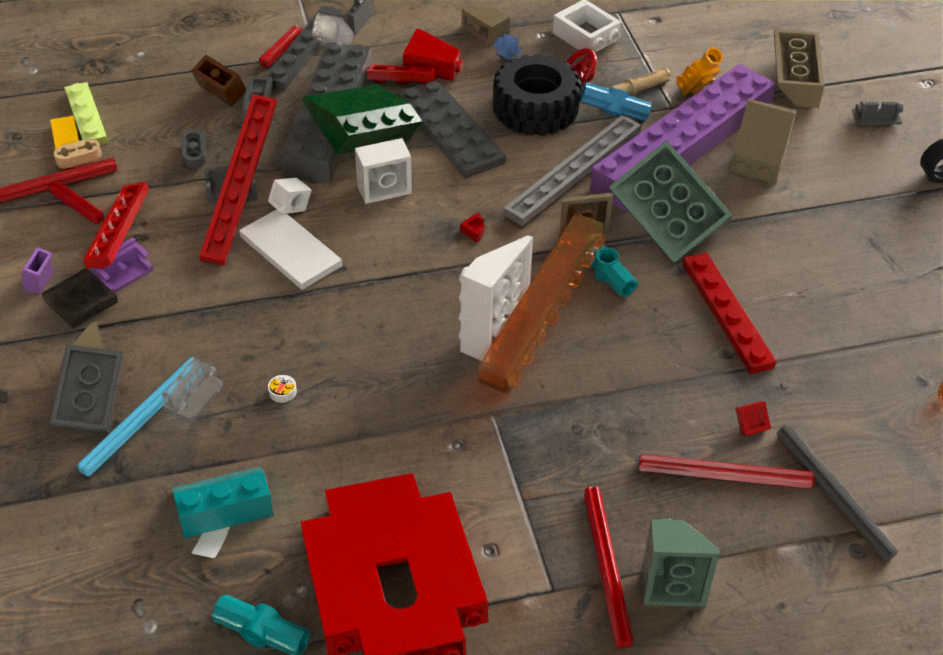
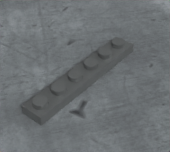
[265,6,342,90]

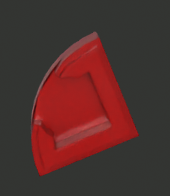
[460,213,485,243]

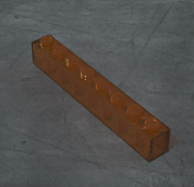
[478,213,606,395]

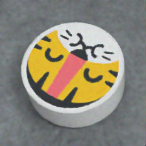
[268,375,297,403]

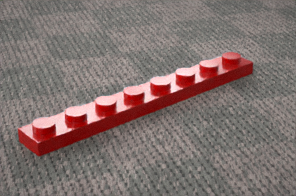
[199,94,277,266]

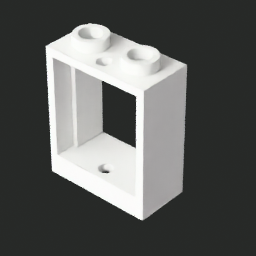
[553,0,621,53]

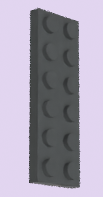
[397,79,506,178]

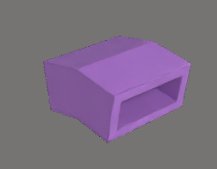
[21,247,54,294]

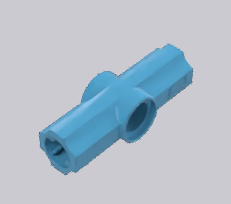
[580,82,651,122]

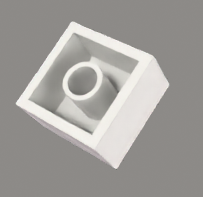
[355,138,412,204]

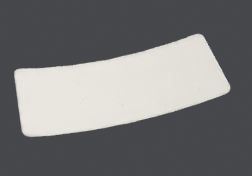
[192,527,230,558]

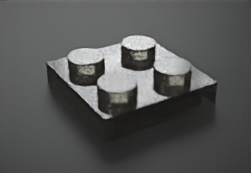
[41,268,118,329]

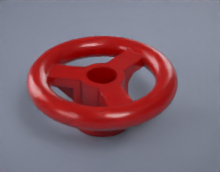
[565,48,597,86]

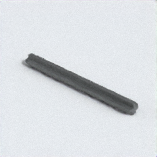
[777,425,898,561]

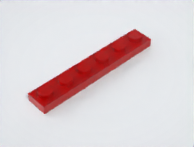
[83,181,149,269]
[683,252,777,375]

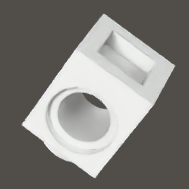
[268,177,312,214]

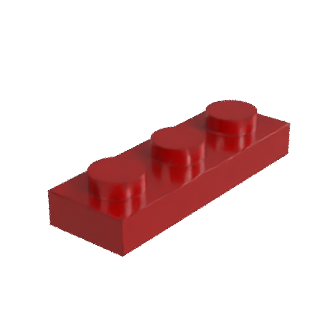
[367,64,437,84]

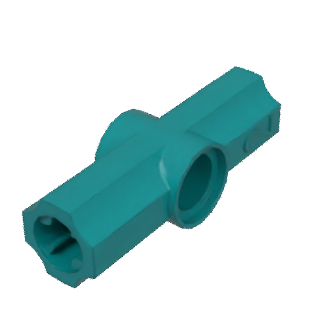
[575,232,638,298]
[212,594,311,655]

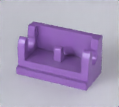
[91,237,153,296]

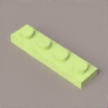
[64,82,108,145]

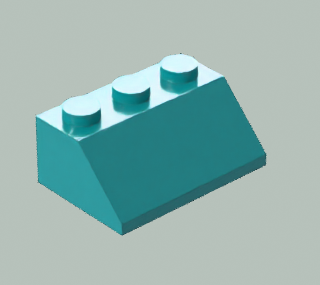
[173,466,274,538]

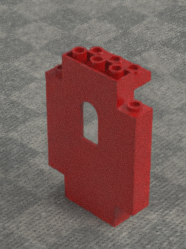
[300,473,489,655]

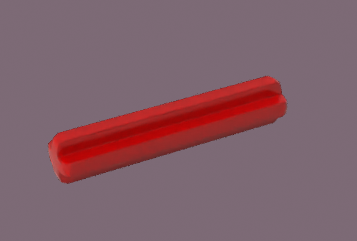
[259,25,302,68]
[49,181,105,224]

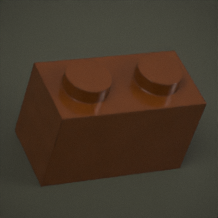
[191,55,246,106]

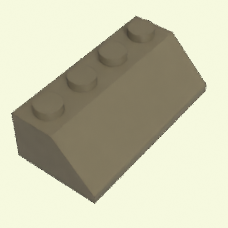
[774,29,824,108]

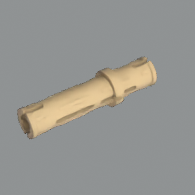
[608,68,671,96]

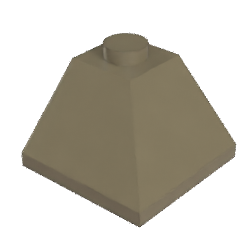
[559,193,613,239]

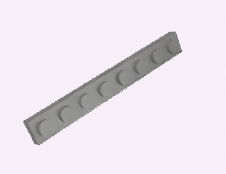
[503,115,641,226]

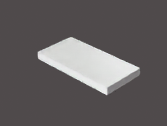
[239,209,343,290]

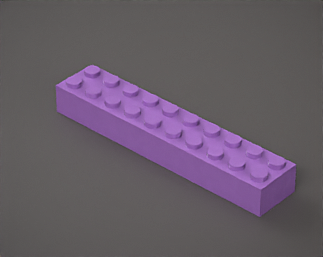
[590,64,776,212]

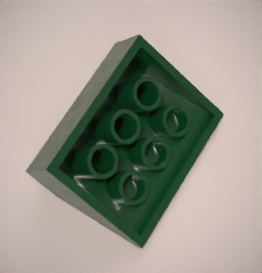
[302,84,422,155]

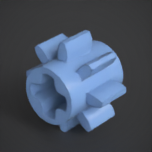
[493,34,522,61]

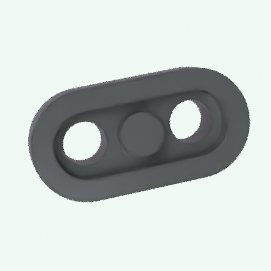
[181,130,207,168]

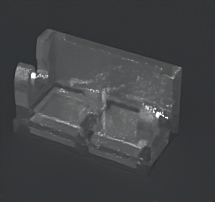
[162,357,224,424]

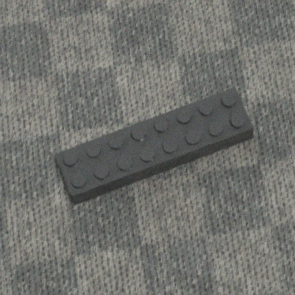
[281,42,372,184]

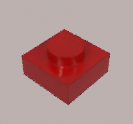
[735,401,771,436]

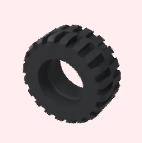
[493,54,581,136]

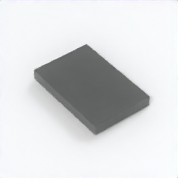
[49,344,124,435]

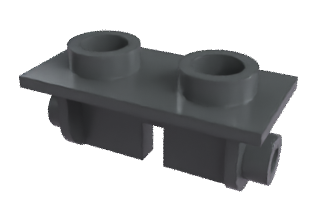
[852,101,903,125]

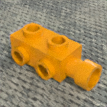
[676,47,723,96]

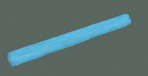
[77,357,202,477]

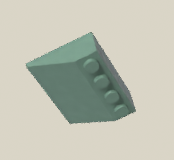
[609,140,733,263]

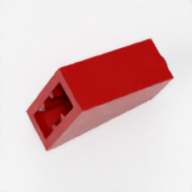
[403,28,463,81]

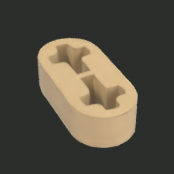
[54,139,102,168]

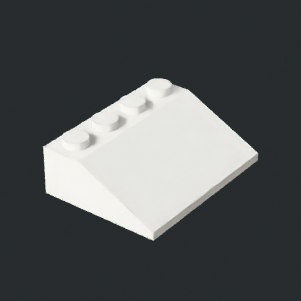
[458,235,533,364]

